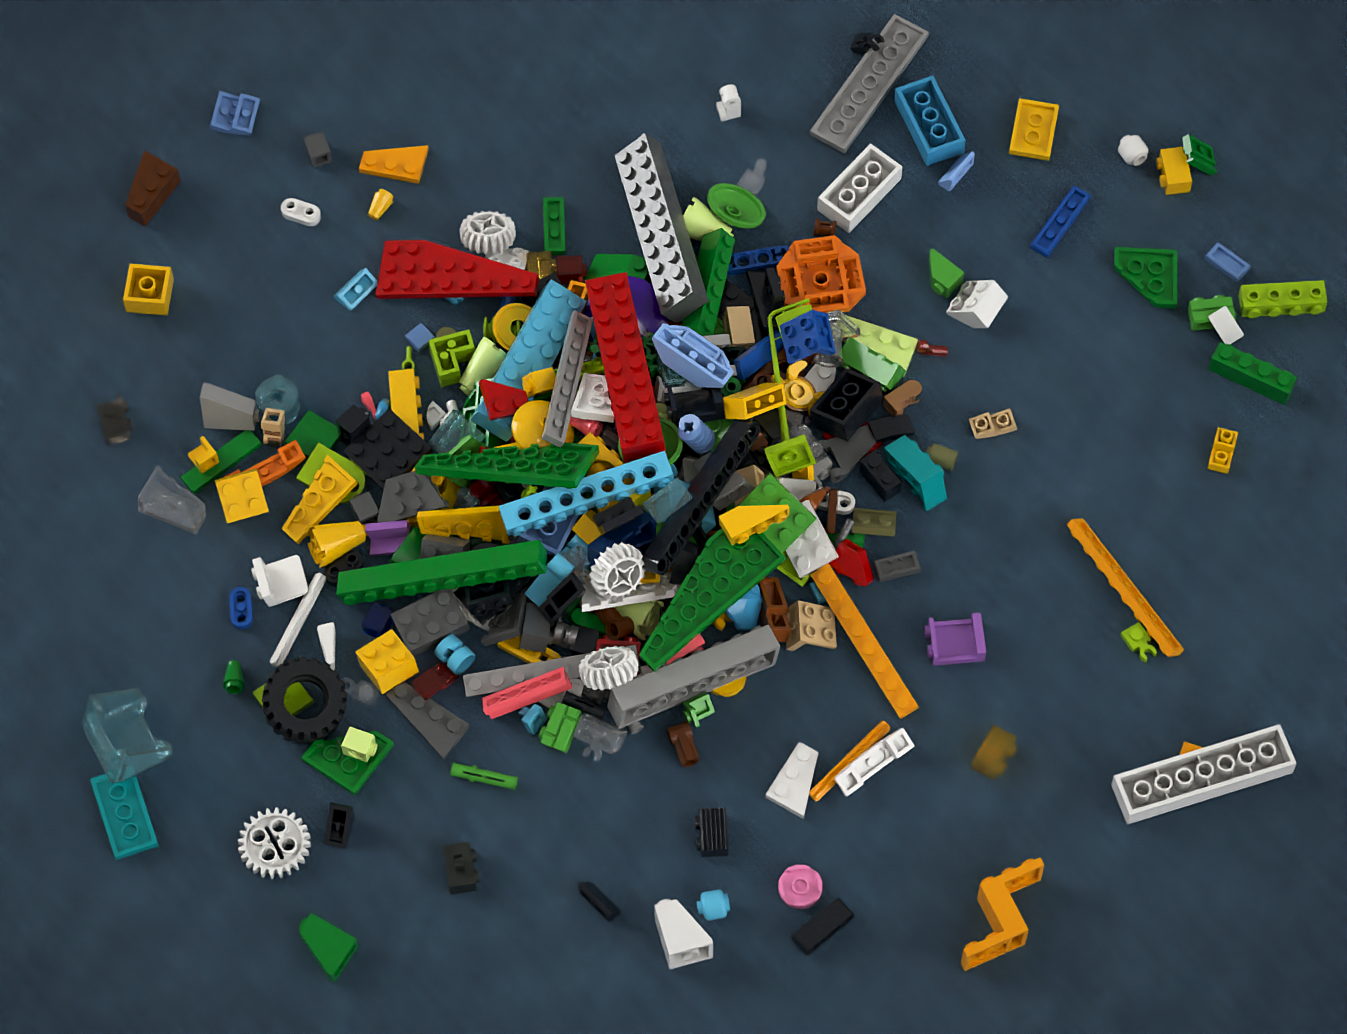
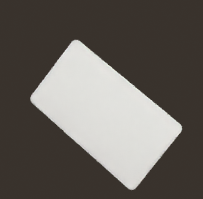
[1208,306,1244,344]

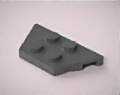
[377,471,449,523]

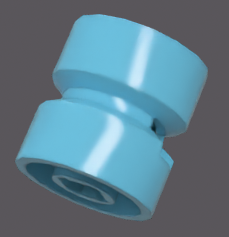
[434,634,476,675]

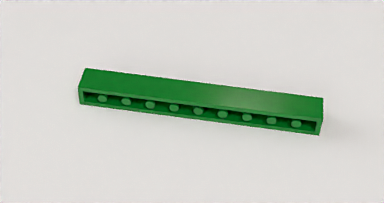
[336,540,547,605]

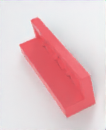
[482,666,572,719]

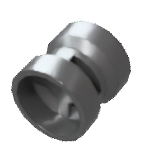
[552,621,579,647]

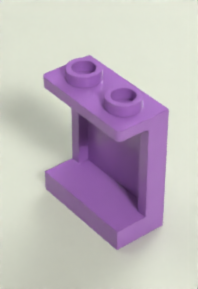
[924,613,986,666]

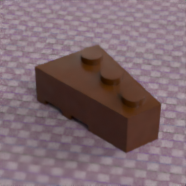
[125,150,181,227]

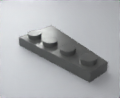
[386,681,470,761]

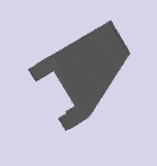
[815,425,876,484]

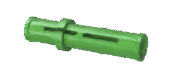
[450,762,518,790]

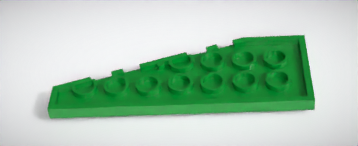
[415,442,600,489]
[639,528,786,672]

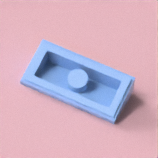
[938,151,975,191]

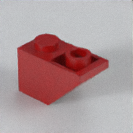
[829,539,874,587]

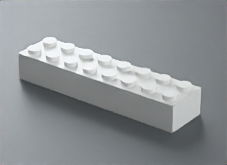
[1111,724,1296,825]

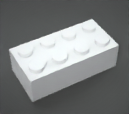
[817,143,902,233]

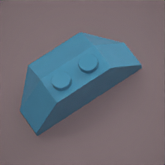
[725,584,763,631]

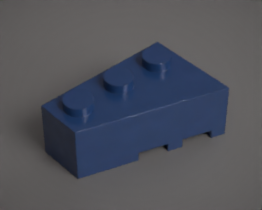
[587,510,656,566]

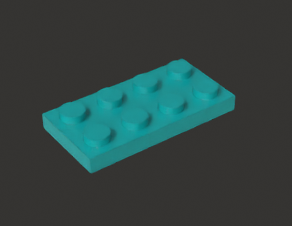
[90,765,159,860]

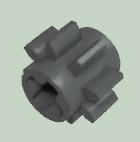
[581,685,610,705]

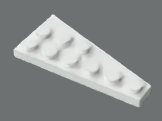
[581,572,681,612]

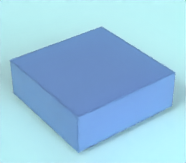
[405,323,435,352]

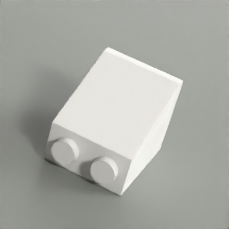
[654,899,713,970]

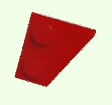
[479,379,529,421]

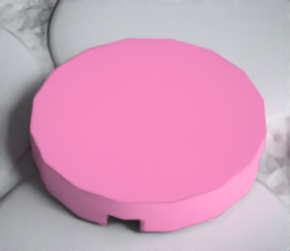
[778,865,822,909]

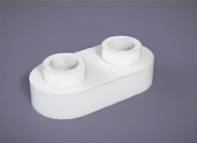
[281,198,321,226]
[816,487,855,515]

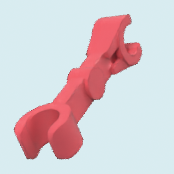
[361,392,377,421]

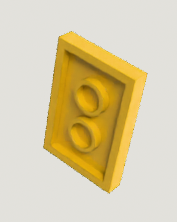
[1009,98,1059,161]

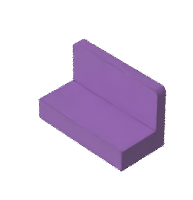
[365,520,412,557]

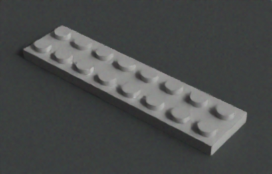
[810,14,929,154]

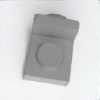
[813,456,832,489]

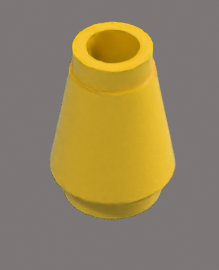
[367,189,394,221]

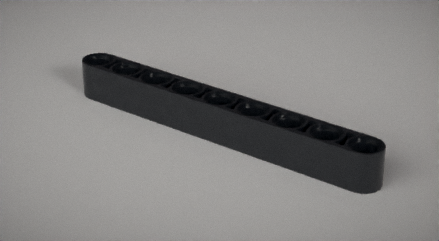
[641,419,760,575]

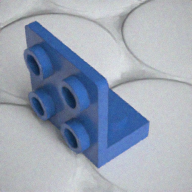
[780,310,836,364]

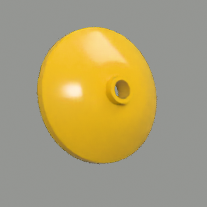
[511,400,575,449]

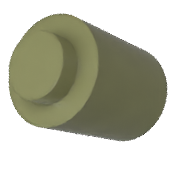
[926,443,959,472]

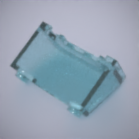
[83,688,172,784]

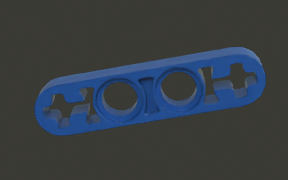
[727,245,789,276]

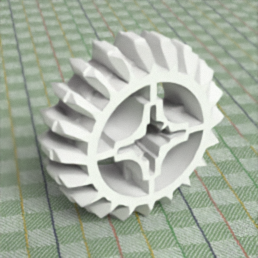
[460,210,516,255]
[589,542,645,601]
[579,646,639,690]

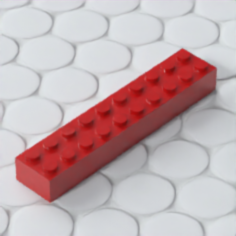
[585,272,667,463]

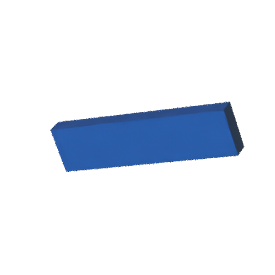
[1030,185,1091,258]
[733,329,784,380]

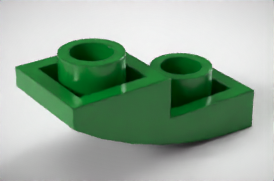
[389,526,426,563]

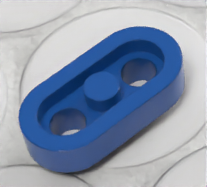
[229,587,253,630]

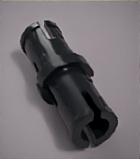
[562,691,607,720]

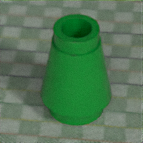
[223,660,245,694]

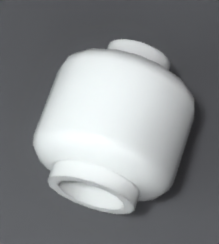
[1118,135,1149,166]

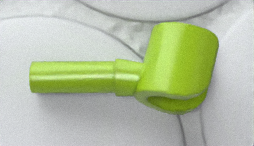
[402,346,415,371]

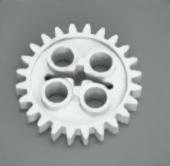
[238,807,311,879]

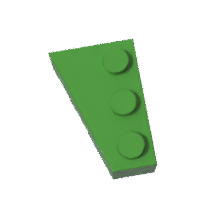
[837,337,906,393]

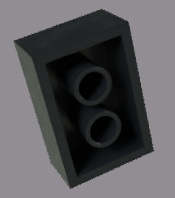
[809,368,883,442]

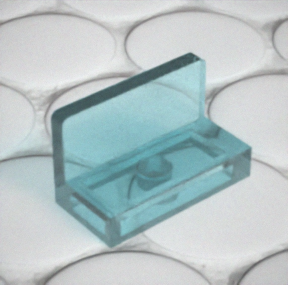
[642,477,692,524]

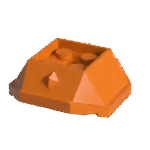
[776,235,866,315]

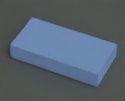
[1204,242,1251,283]

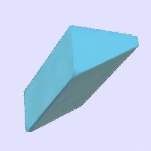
[333,268,378,311]

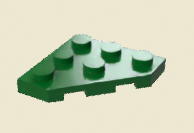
[1114,247,1177,308]
[301,731,394,796]

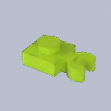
[1120,622,1157,663]

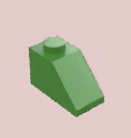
[929,248,964,298]

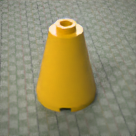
[305,521,368,568]

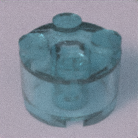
[255,375,300,425]

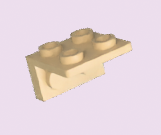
[786,600,837,651]

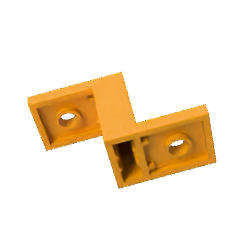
[961,857,1044,971]

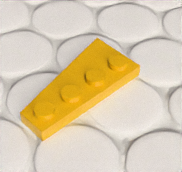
[417,506,510,544]

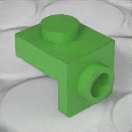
[682,691,715,728]

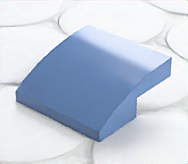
[209,91,260,135]

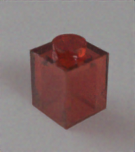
[557,255,587,285]

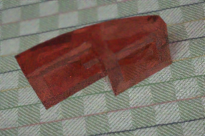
[412,662,459,700]

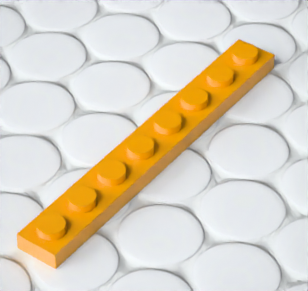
[1067,518,1184,657]
[810,563,919,719]

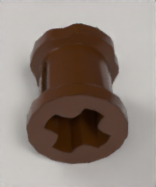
[814,218,837,237]

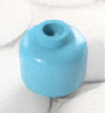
[697,889,731,921]

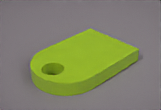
[296,442,366,504]

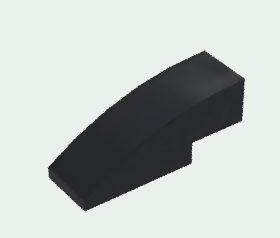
[539,572,586,625]

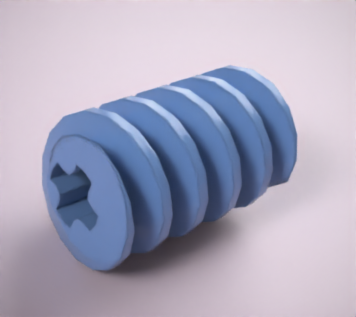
[678,414,715,454]

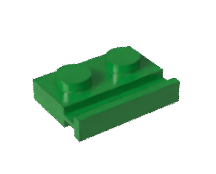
[1182,134,1217,176]

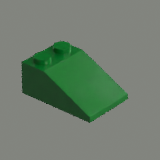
[583,254,651,283]

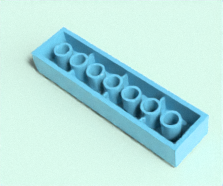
[471,279,587,442]

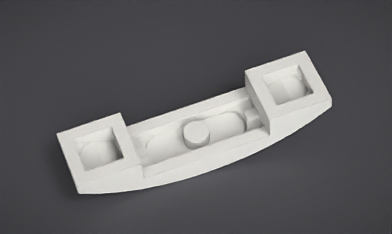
[834,728,914,797]

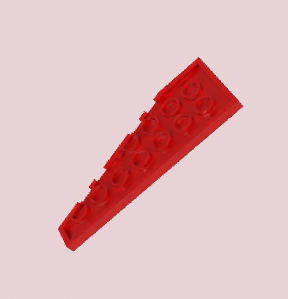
[375,240,539,299]

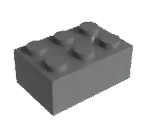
[391,589,471,657]

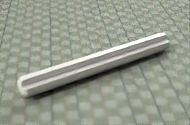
[270,573,326,667]

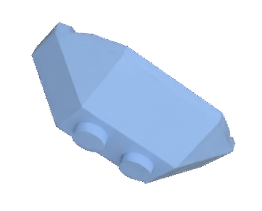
[652,323,734,388]

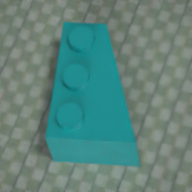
[884,435,947,512]

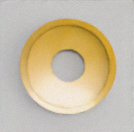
[493,303,532,351]

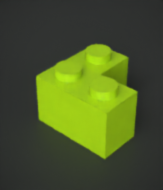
[429,329,475,387]

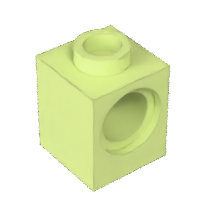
[341,727,377,762]

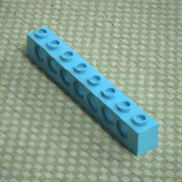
[499,451,673,536]

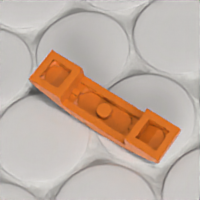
[223,440,306,487]

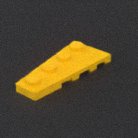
[282,455,358,544]

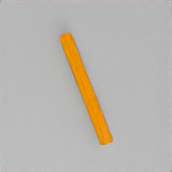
[809,721,890,801]

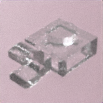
[737,158,767,196]

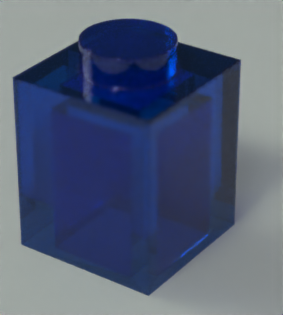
[361,603,394,638]

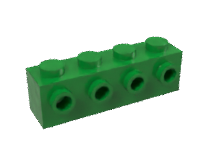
[1208,342,1297,405]

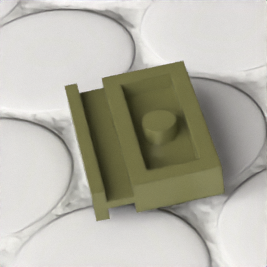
[852,508,897,537]

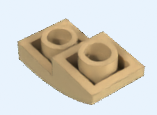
[969,408,1018,439]

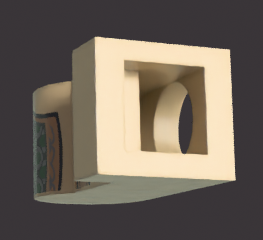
[261,408,285,447]

